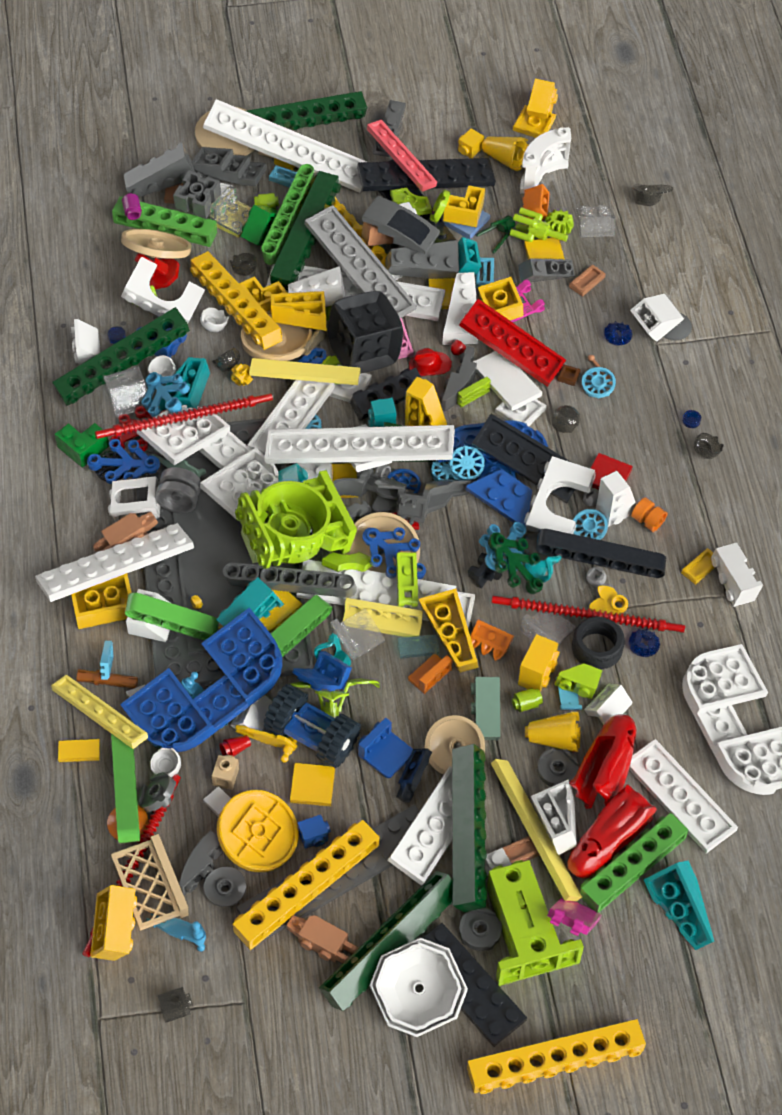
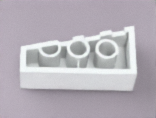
[442,273,478,345]

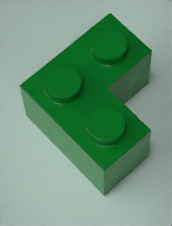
[241,205,278,246]
[55,423,110,468]

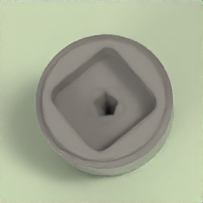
[586,567,606,587]

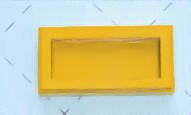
[681,548,716,585]
[58,739,100,762]

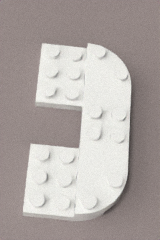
[137,405,279,521]
[682,644,782,795]

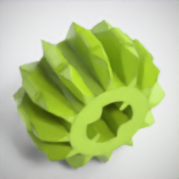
[545,209,574,234]

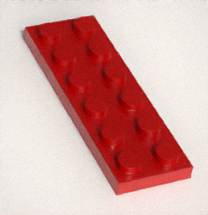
[459,299,566,387]

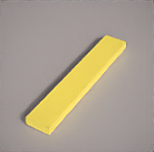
[249,358,360,385]
[51,675,148,749]

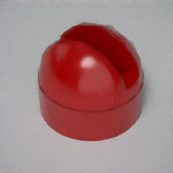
[451,340,466,355]

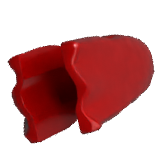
[569,714,637,809]
[568,784,657,878]

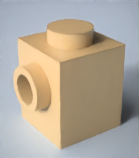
[212,755,239,790]

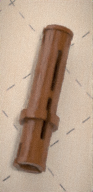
[77,669,138,689]

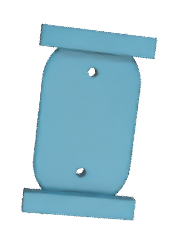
[556,677,582,710]

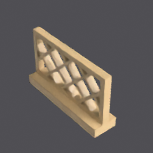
[111,834,189,931]

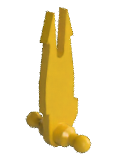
[235,725,297,763]

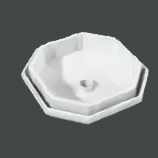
[370,938,468,1037]

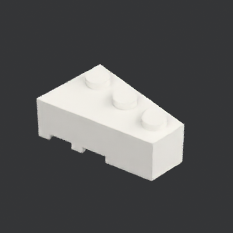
[288,266,344,307]
[596,471,636,527]
[711,543,763,607]
[531,780,577,855]

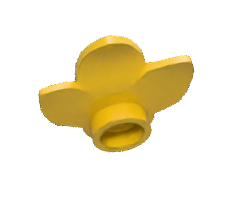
[589,586,628,615]

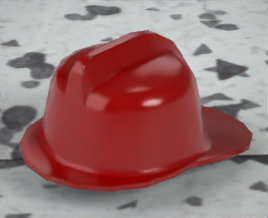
[409,348,452,376]

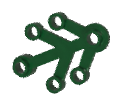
[488,532,543,595]

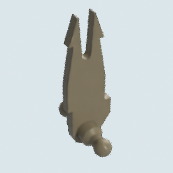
[303,321,329,356]

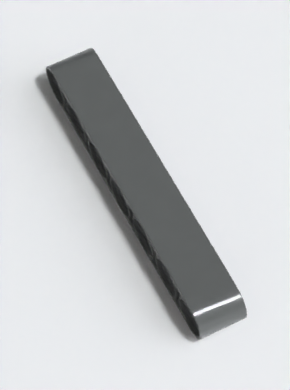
[223,562,357,598]

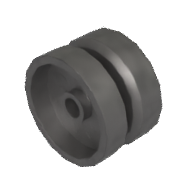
[155,467,202,513]

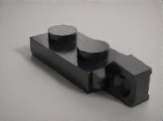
[396,748,432,803]

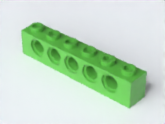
[112,197,217,247]
[580,813,688,913]

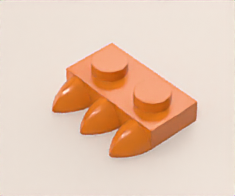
[470,619,514,661]

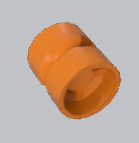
[631,497,668,532]

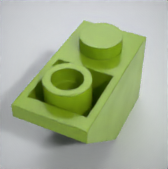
[554,663,603,699]

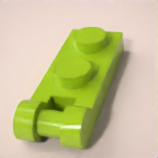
[396,552,418,607]

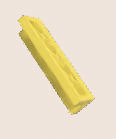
[342,598,423,639]

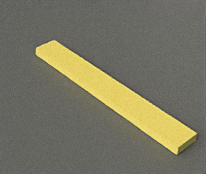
[491,759,582,901]

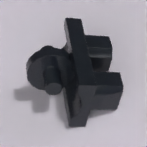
[468,551,502,589]

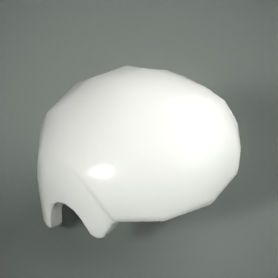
[200,307,229,332]
[148,355,177,385]
[150,748,181,778]

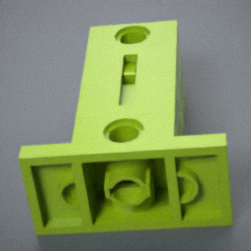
[487,860,584,986]

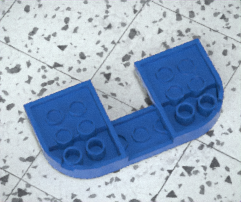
[120,607,283,752]

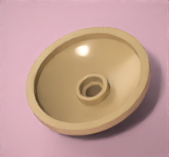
[425,715,485,775]

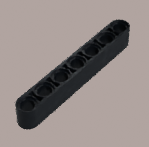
[536,529,666,578]

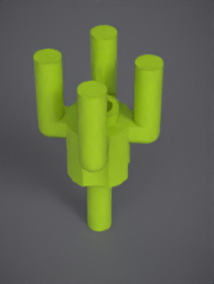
[510,207,568,242]

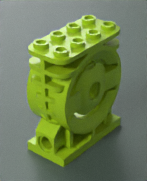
[235,470,357,569]

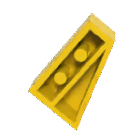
[405,377,447,426]

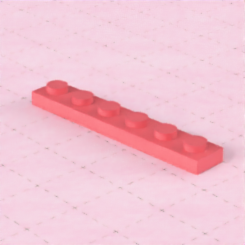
[367,120,437,192]

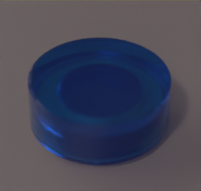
[108,326,126,344]
[682,410,702,428]

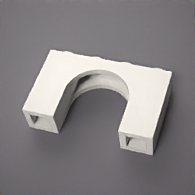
[121,257,205,323]
[524,456,595,534]

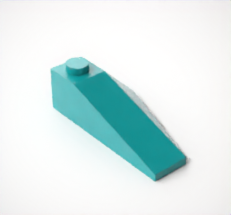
[644,860,715,950]

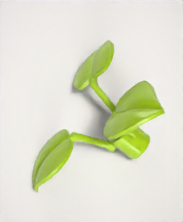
[289,678,380,718]

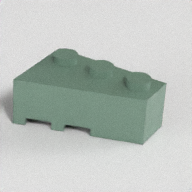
[471,677,500,740]

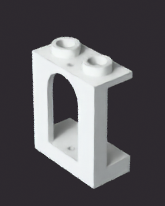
[108,476,160,522]

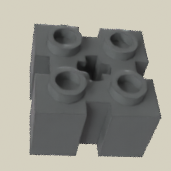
[173,170,221,219]

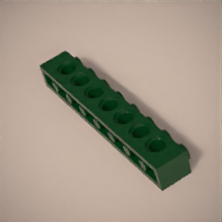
[246,91,367,130]
[52,307,190,406]

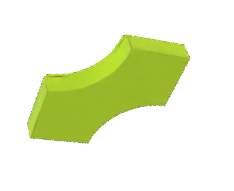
[390,187,432,216]
[321,552,375,572]

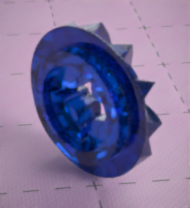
[604,321,632,345]
[629,628,660,657]

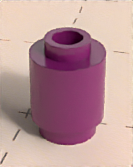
[122,193,142,220]

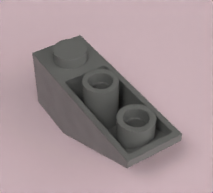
[518,258,575,282]

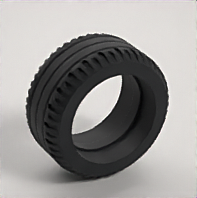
[572,616,625,670]

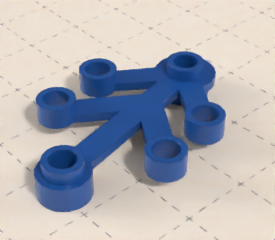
[87,439,160,484]
[362,527,426,580]

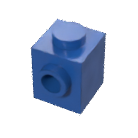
[297,814,331,849]

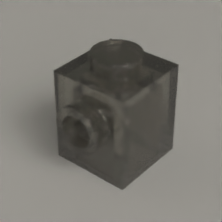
[158,987,193,1023]

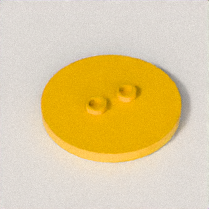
[217,790,299,872]

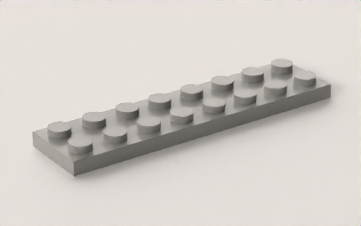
[304,205,417,318]

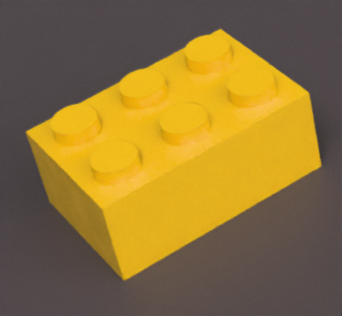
[71,573,132,629]
[90,885,137,961]

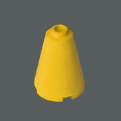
[482,136,529,171]
[525,711,581,752]

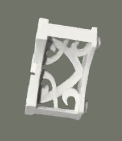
[520,127,571,194]

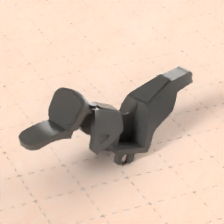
[333,468,472,525]

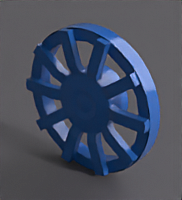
[387,469,421,493]

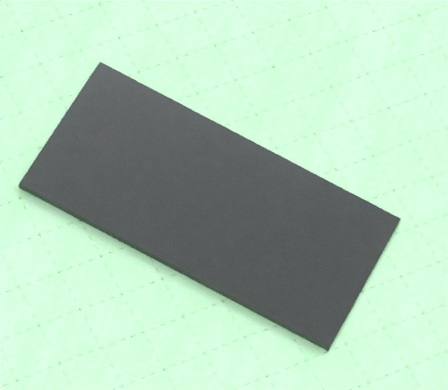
[131,418,314,686]

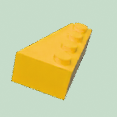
[418,588,479,673]

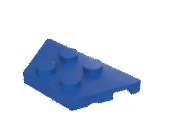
[465,469,532,527]

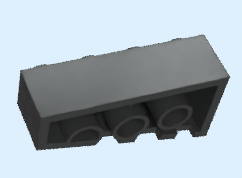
[124,142,195,197]
[385,240,459,279]

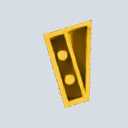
[271,291,327,331]

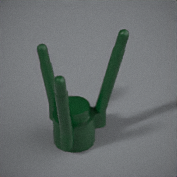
[476,215,515,254]

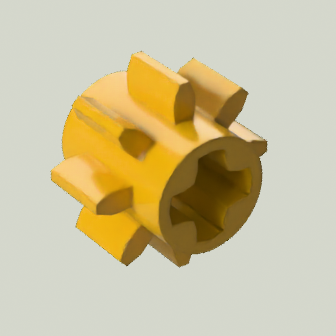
[231,363,253,386]

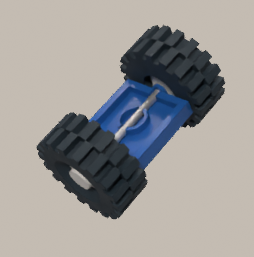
[263,684,361,768]

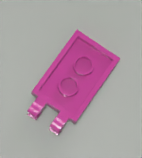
[547,897,602,936]

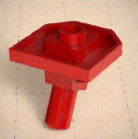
[135,253,180,290]

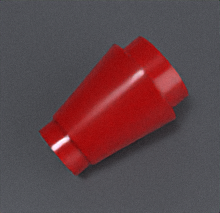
[219,735,251,757]

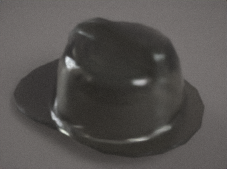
[632,184,673,206]

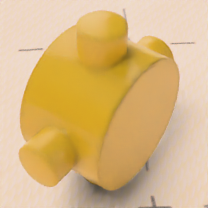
[190,595,203,609]

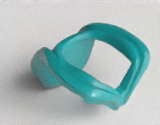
[524,555,561,583]
[314,633,351,666]

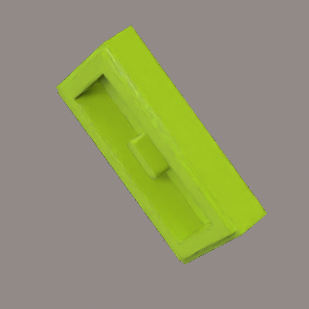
[457,377,491,408]

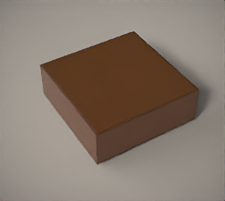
[558,364,581,386]

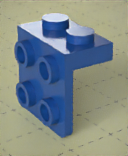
[292,651,352,691]
[358,718,413,778]

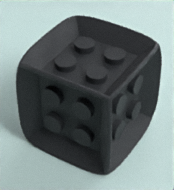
[328,291,403,374]

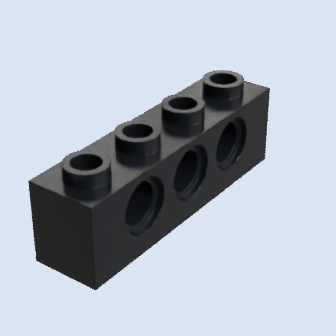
[350,368,421,421]

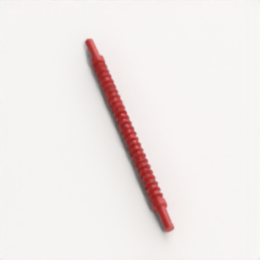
[95,393,273,439]
[491,595,685,633]
[82,774,181,958]

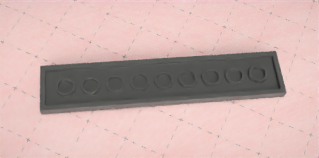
[236,805,420,943]

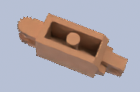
[93,512,158,552]
[287,915,358,963]

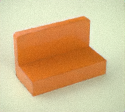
[408,654,453,694]

